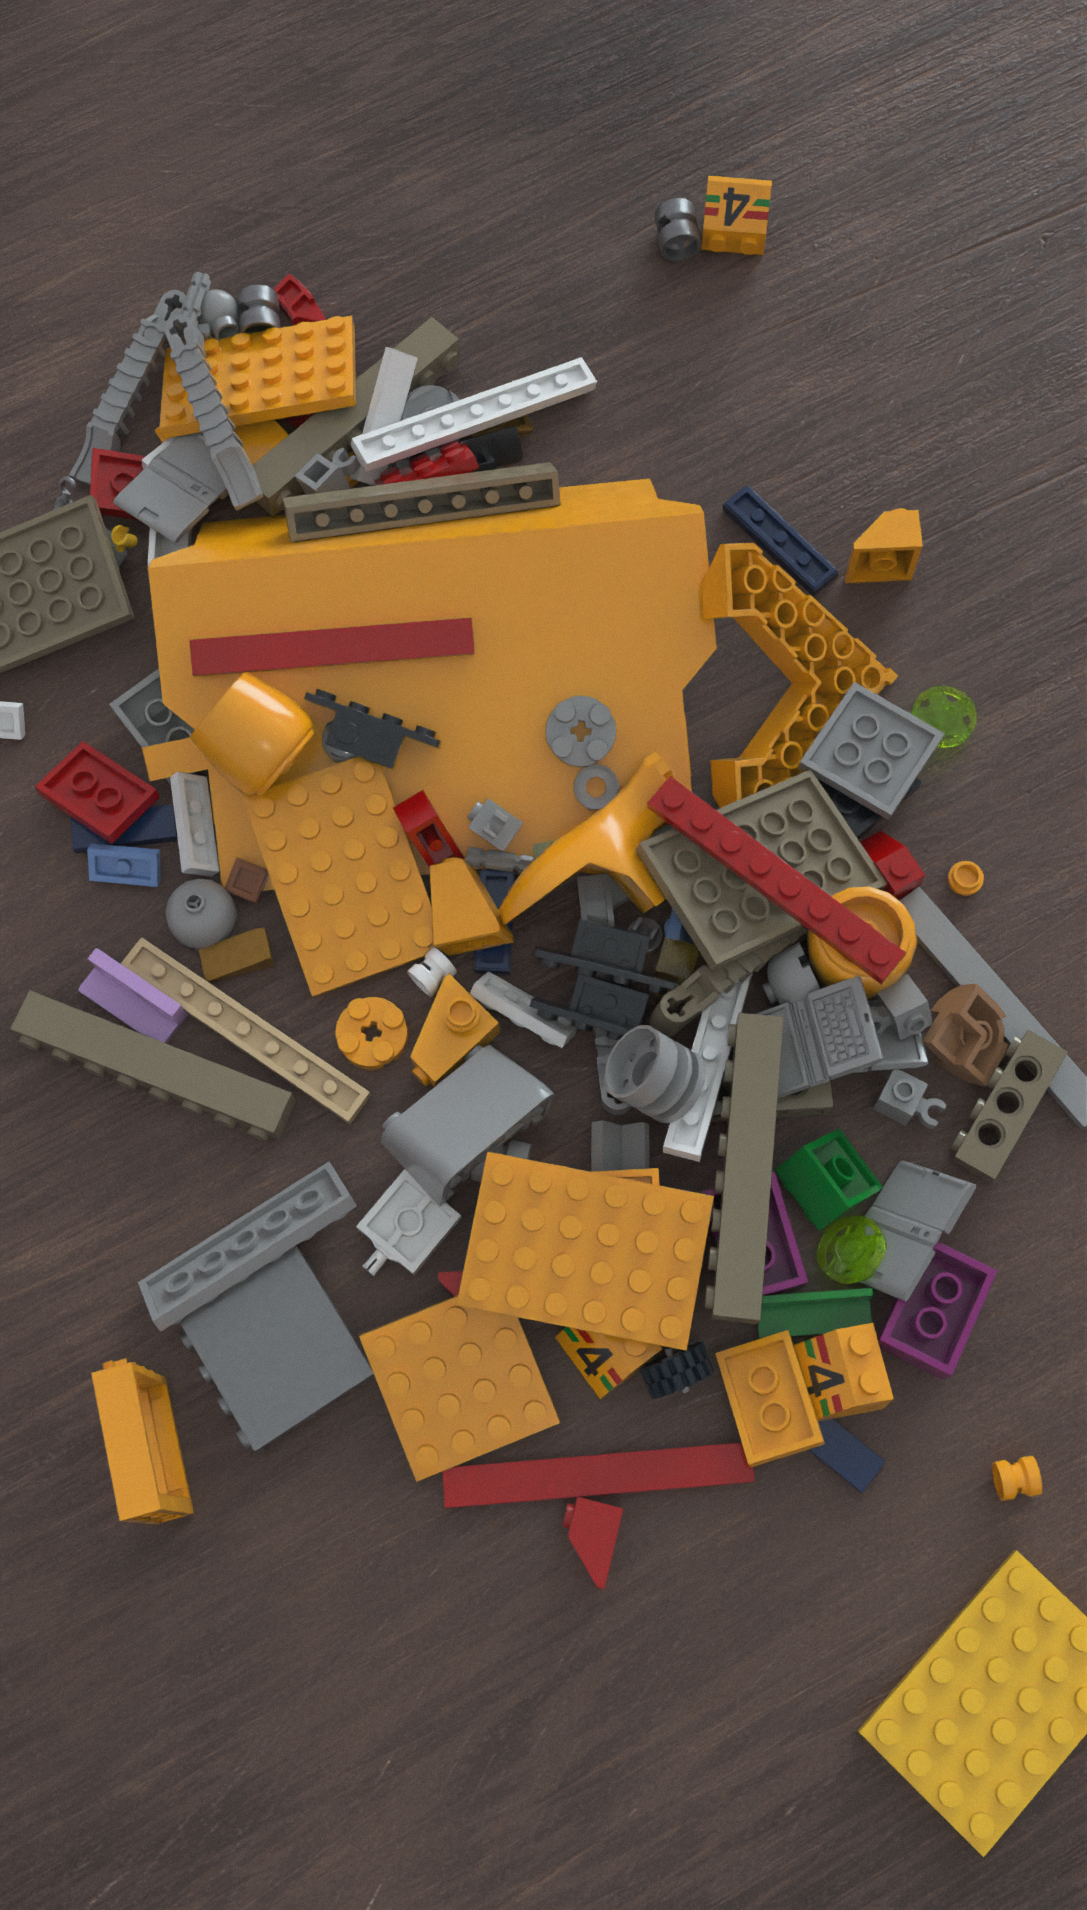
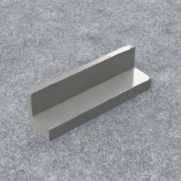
[591,1120,649,1172]

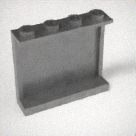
[179,1246,376,1454]

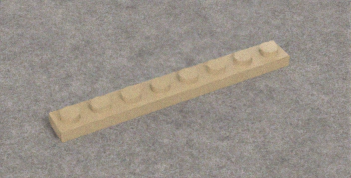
[120,937,371,1124]

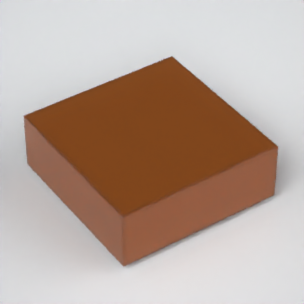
[225,858,269,903]

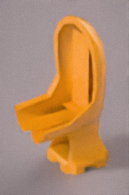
[499,751,676,926]

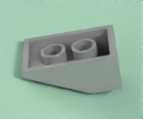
[109,668,195,785]

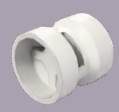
[407,947,457,997]

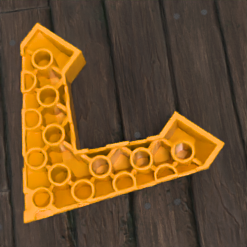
[702,543,898,808]

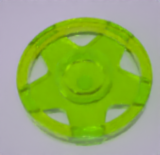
[911,686,977,747]
[817,1215,887,1284]

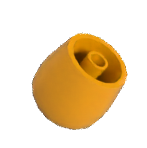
[190,672,315,796]
[807,886,917,999]

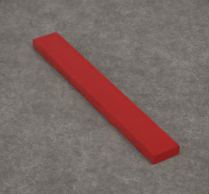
[189,618,475,676]
[442,1443,755,1508]

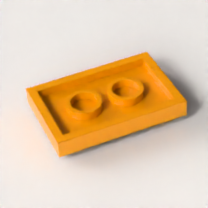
[715,1330,825,1467]

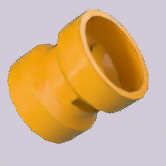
[992,1455,1042,1501]

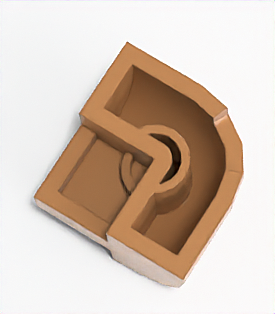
[922,984,1008,1087]

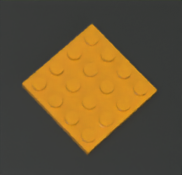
[359,1295,560,1482]

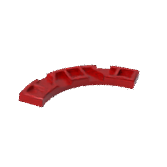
[273,273,326,428]

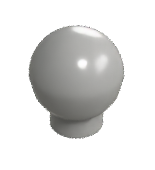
[197,289,239,341]

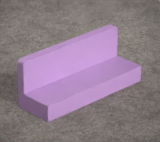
[79,948,188,1044]

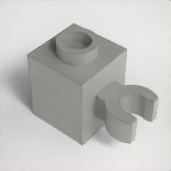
[295,448,360,495]
[467,798,523,852]
[867,974,933,1041]
[873,1069,947,1129]

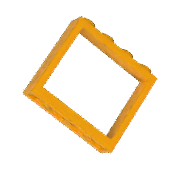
[91,1358,194,1525]

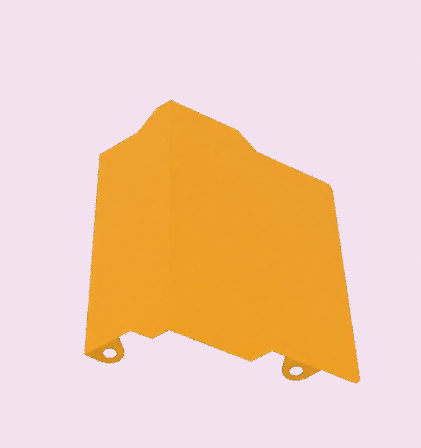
[148,478,717,891]

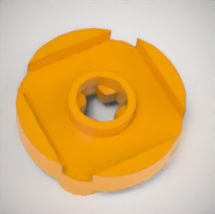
[335,997,409,1070]

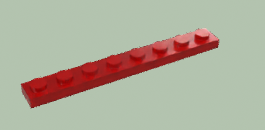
[647,776,906,985]

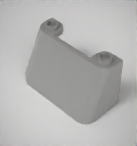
[381,1045,554,1207]

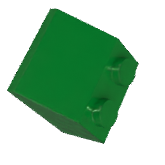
[775,1128,883,1231]

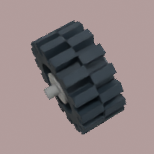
[639,1342,715,1399]

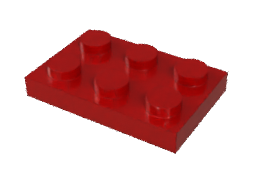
[374,441,479,485]
[34,741,160,844]

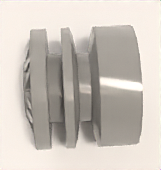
[604,1025,705,1123]

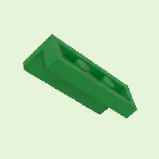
[757,1288,873,1339]

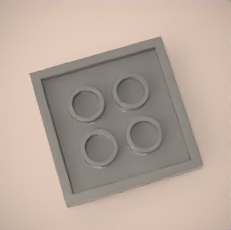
[799,682,945,820]

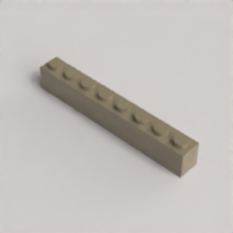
[253,317,460,517]
[283,462,561,542]
[10,990,297,1142]
[704,1013,784,1325]

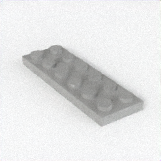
[138,1161,357,1332]

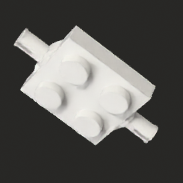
[356,1169,462,1276]

